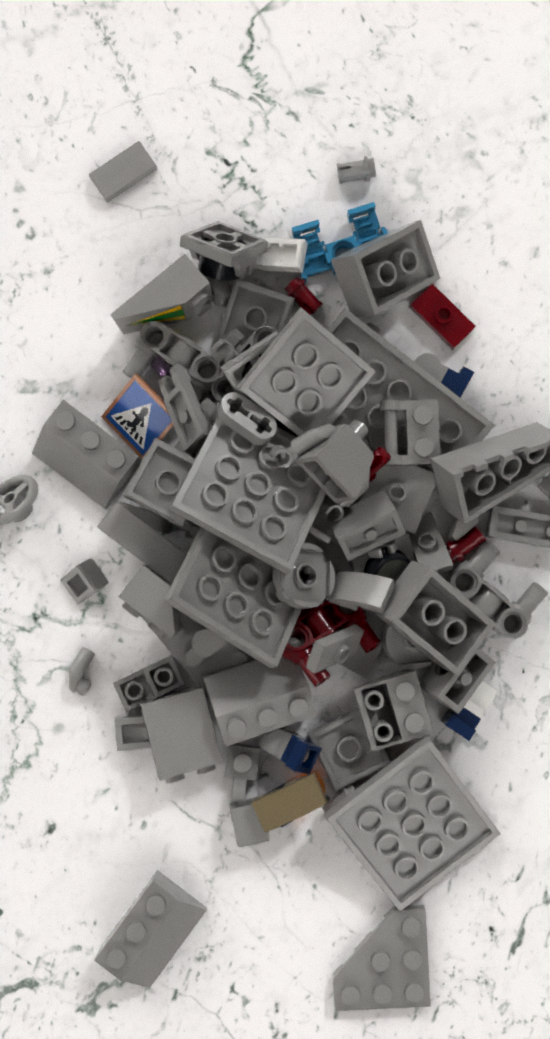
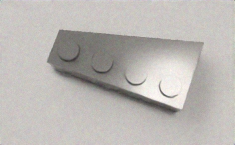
[430,422,550,524]

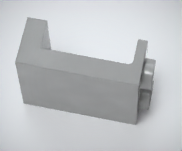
[139,686,222,783]

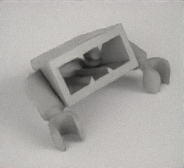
[270,420,374,521]

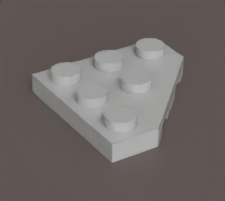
[333,905,431,1011]

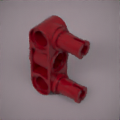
[282,601,382,687]

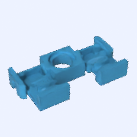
[292,202,388,283]

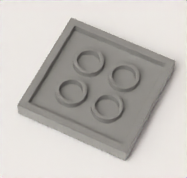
[237,307,376,436]

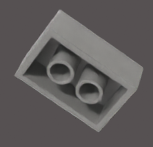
[374,560,496,676]

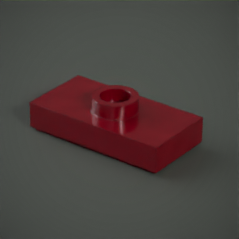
[409,284,476,350]

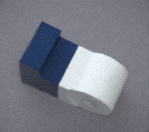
[440,680,497,741]

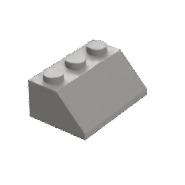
[32,400,142,509]
[203,656,317,747]
[94,870,207,988]

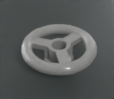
[0,475,38,525]

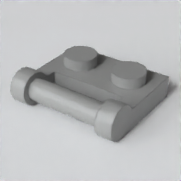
[380,399,440,466]

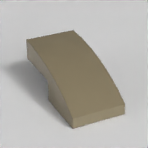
[251,772,328,832]

